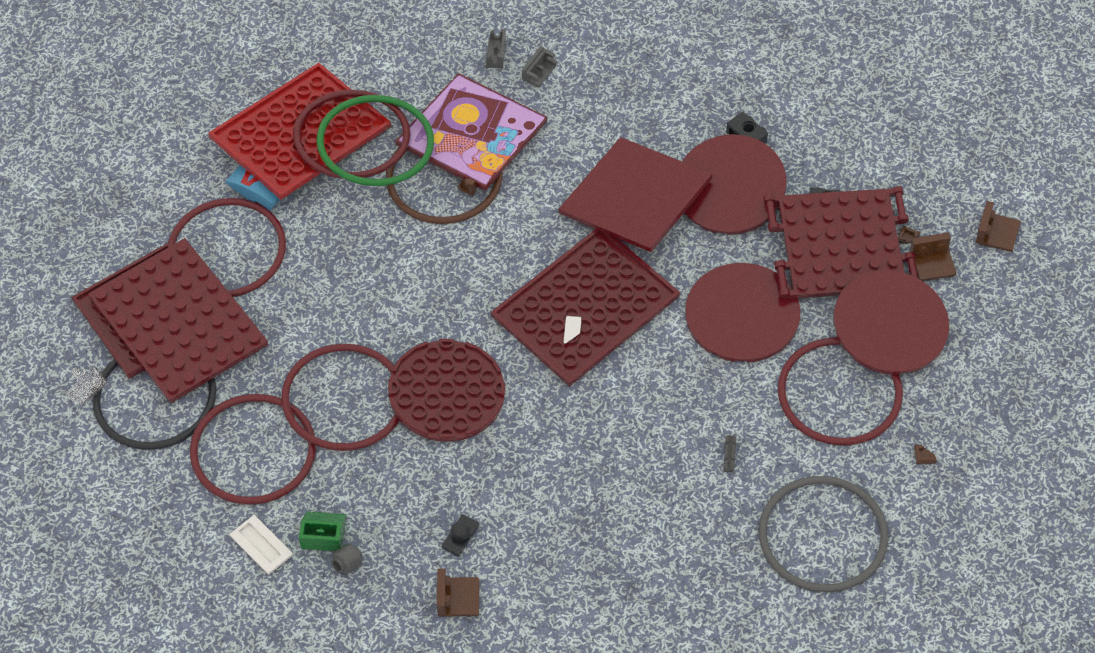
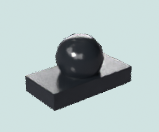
[441,514,480,557]

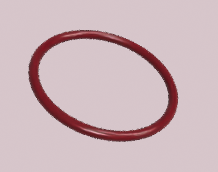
[293,90,410,179]
[168,198,286,297]
[778,337,903,446]
[281,344,399,451]
[190,394,316,505]

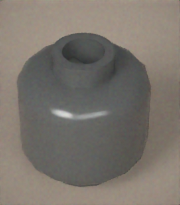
[331,544,362,574]

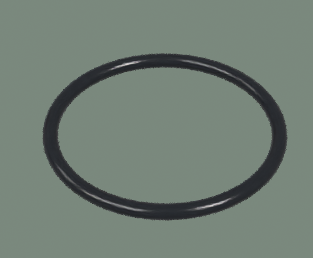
[92,359,216,450]

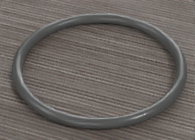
[759,476,889,592]

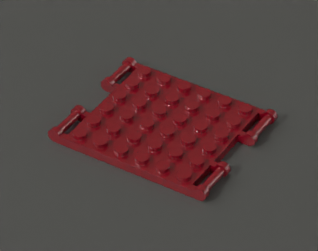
[763,186,918,299]

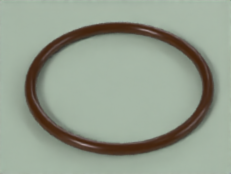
[386,147,503,224]

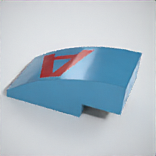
[225,165,280,211]

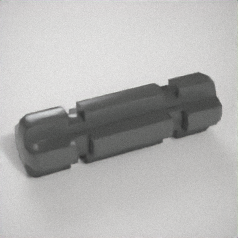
[723,435,736,472]

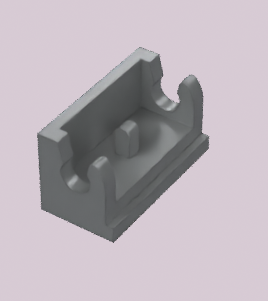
[485,29,506,68]
[522,46,558,88]

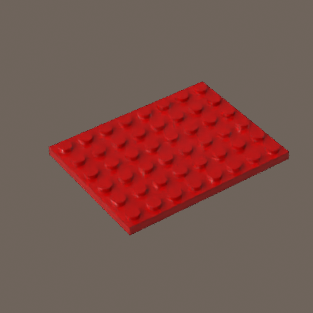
[208,63,391,200]

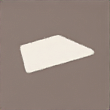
[564,316,581,344]

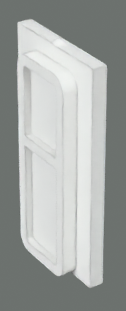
[229,515,293,575]

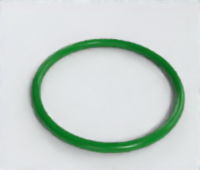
[317,95,434,186]

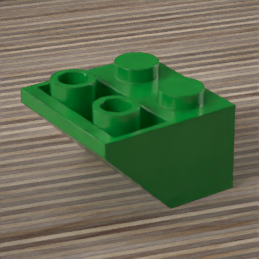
[299,511,347,551]

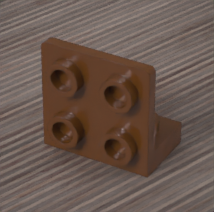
[975,201,1021,252]
[910,232,957,281]
[436,568,480,617]

